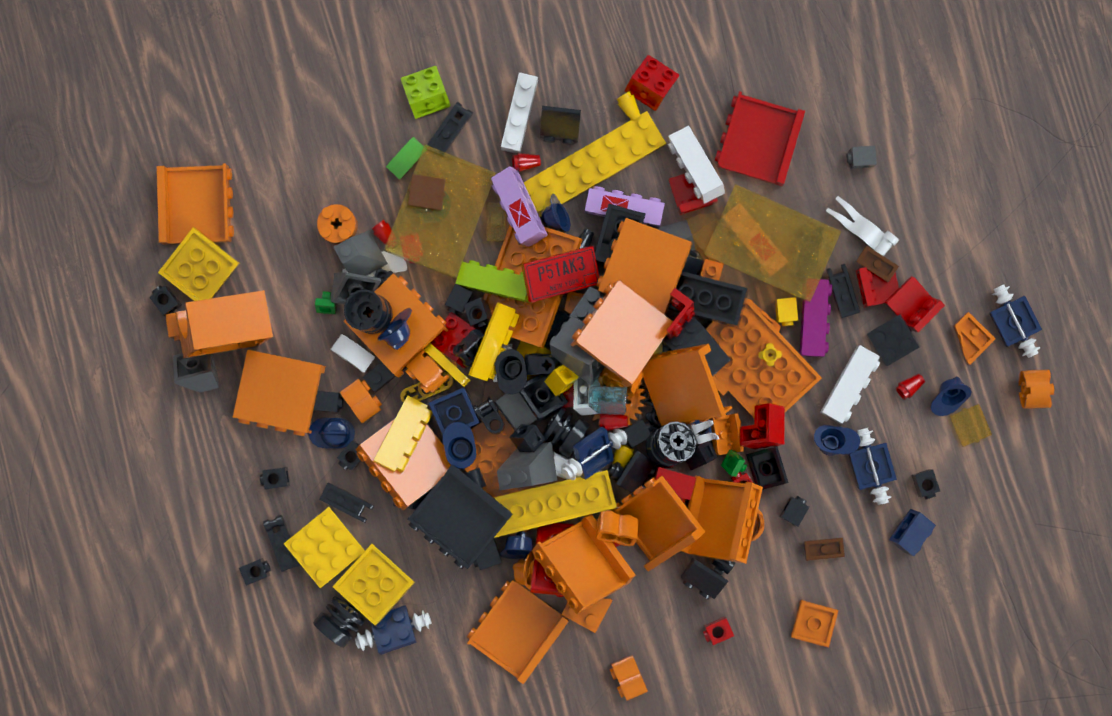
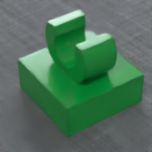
[315,291,336,315]
[721,450,748,477]

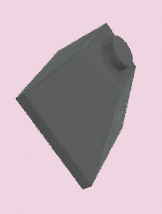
[334,230,388,276]
[173,354,219,392]

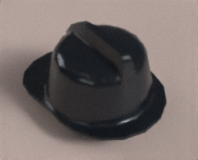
[495,349,527,395]

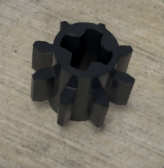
[711,559,736,575]

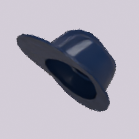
[541,194,571,232]
[378,308,412,350]
[931,376,972,416]
[309,418,355,449]
[443,422,476,468]
[814,425,860,456]
[499,531,533,559]

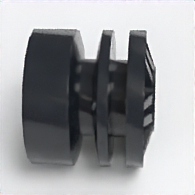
[344,290,393,334]
[543,407,590,458]
[646,422,696,468]
[313,596,365,648]

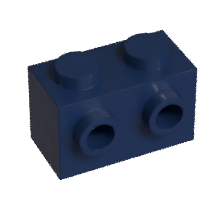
[889,509,936,556]

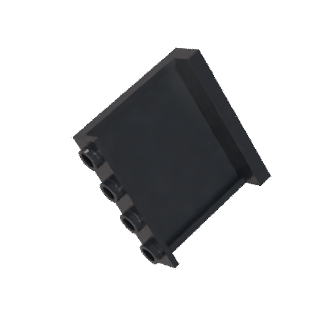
[407,464,513,569]

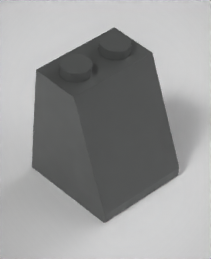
[549,316,605,386]
[497,442,558,490]

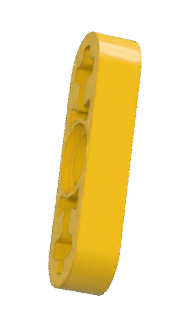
[423,343,471,387]
[400,372,454,403]

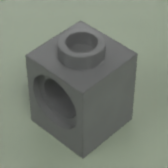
[847,145,877,169]

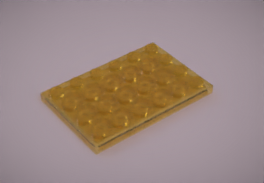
[384,145,496,279]
[704,184,841,302]

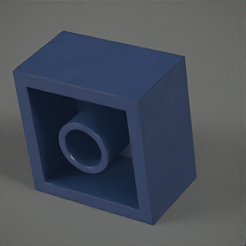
[429,388,480,435]

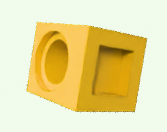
[775,297,798,326]
[544,364,579,396]

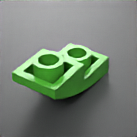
[386,137,427,179]

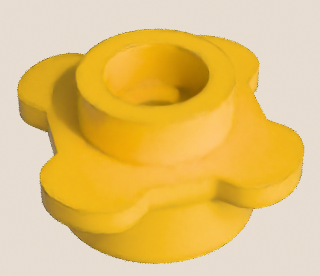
[759,343,782,366]

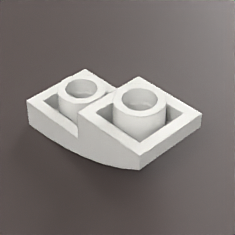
[330,334,375,372]

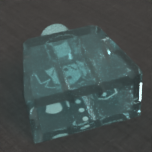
[588,386,627,414]

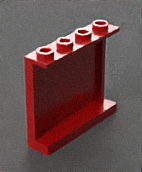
[714,91,805,186]

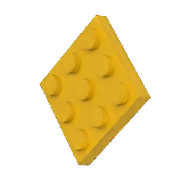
[158,227,240,301]
[283,507,365,588]
[333,544,415,626]

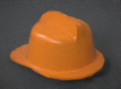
[512,552,534,590]

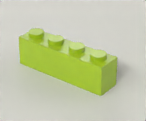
[455,260,532,303]

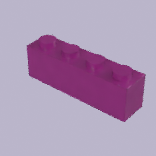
[799,278,832,357]

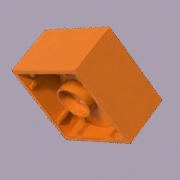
[175,290,273,358]

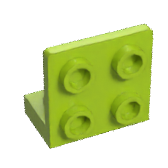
[401,66,451,119]

